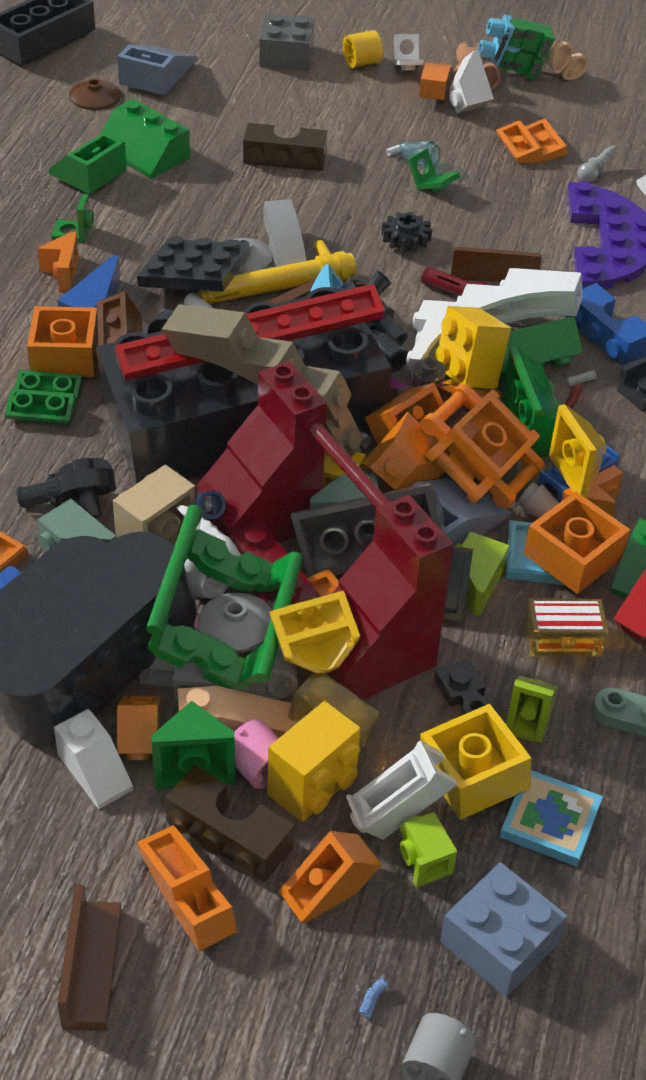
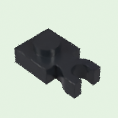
[434,659,494,716]

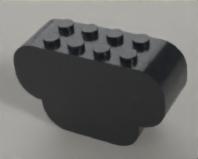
[0,532,197,744]

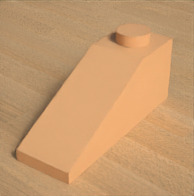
[177,686,296,738]

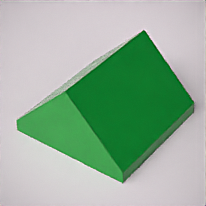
[152,700,235,790]

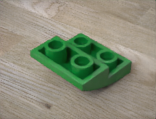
[5,370,83,424]

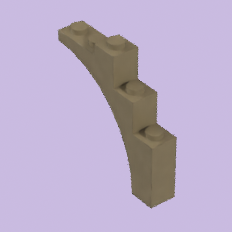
[162,304,363,458]

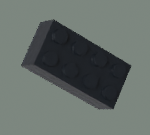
[0,0,96,65]

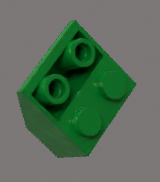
[48,132,127,194]

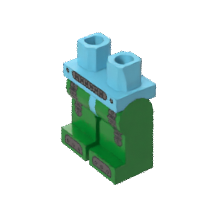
[477,14,555,81]

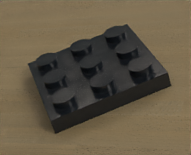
[137,237,251,292]

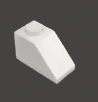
[449,50,494,114]
[54,709,133,809]

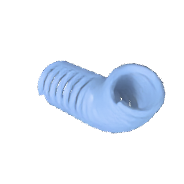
[359,977,389,1019]

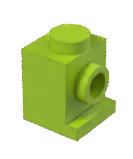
[399,812,457,888]

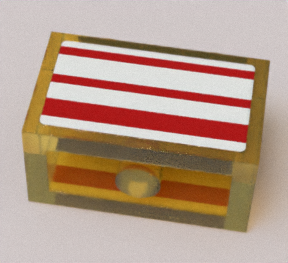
[524,598,608,656]

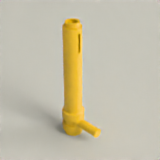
[198,240,356,304]

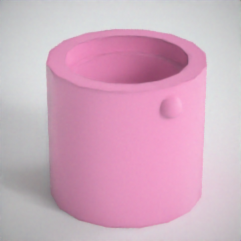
[234,719,279,790]

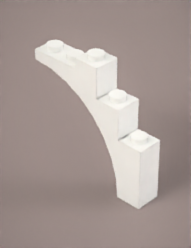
[406,268,583,384]

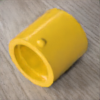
[342,30,383,68]

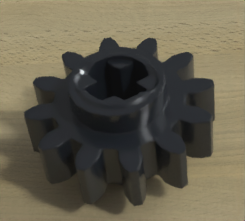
[381,212,432,252]

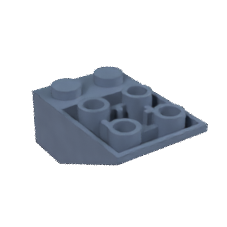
[117,44,198,95]
[410,478,511,546]

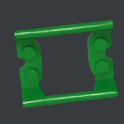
[146,505,303,690]

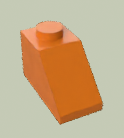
[117,695,162,760]
[279,831,382,923]

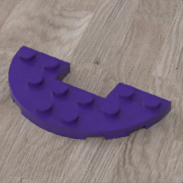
[567,181,646,289]

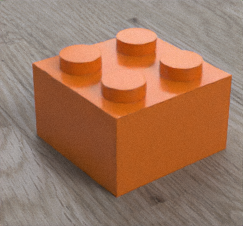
[27,306,98,377]
[524,491,631,594]

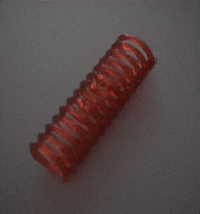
[565,384,583,409]

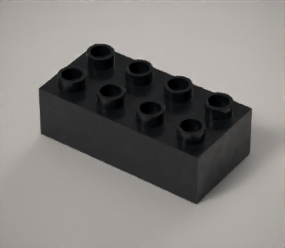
[96,287,391,485]

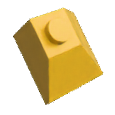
[549,404,606,498]

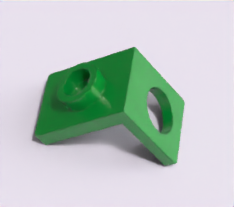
[408,149,460,192]
[51,194,94,243]

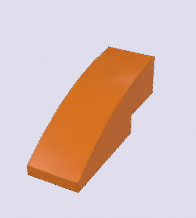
[419,62,453,100]
[137,825,237,951]

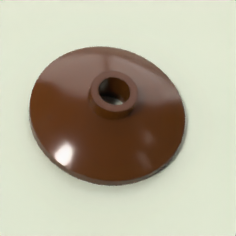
[69,78,121,110]

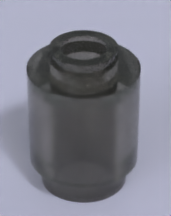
[412,358,446,397]

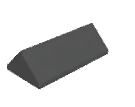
[291,483,446,577]

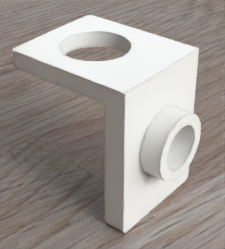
[394,34,423,70]

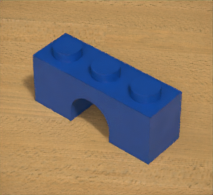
[565,283,646,367]

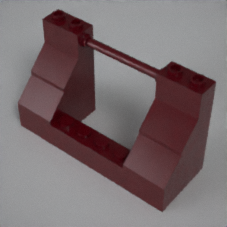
[197,361,453,710]

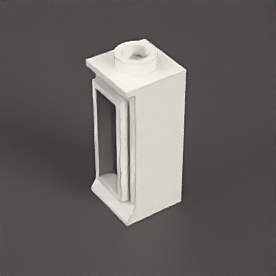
[346,740,458,840]

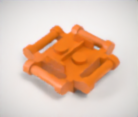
[420,384,545,509]

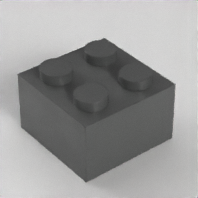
[259,13,315,71]

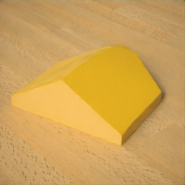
[269,590,360,674]

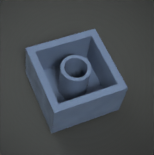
[440,862,568,997]

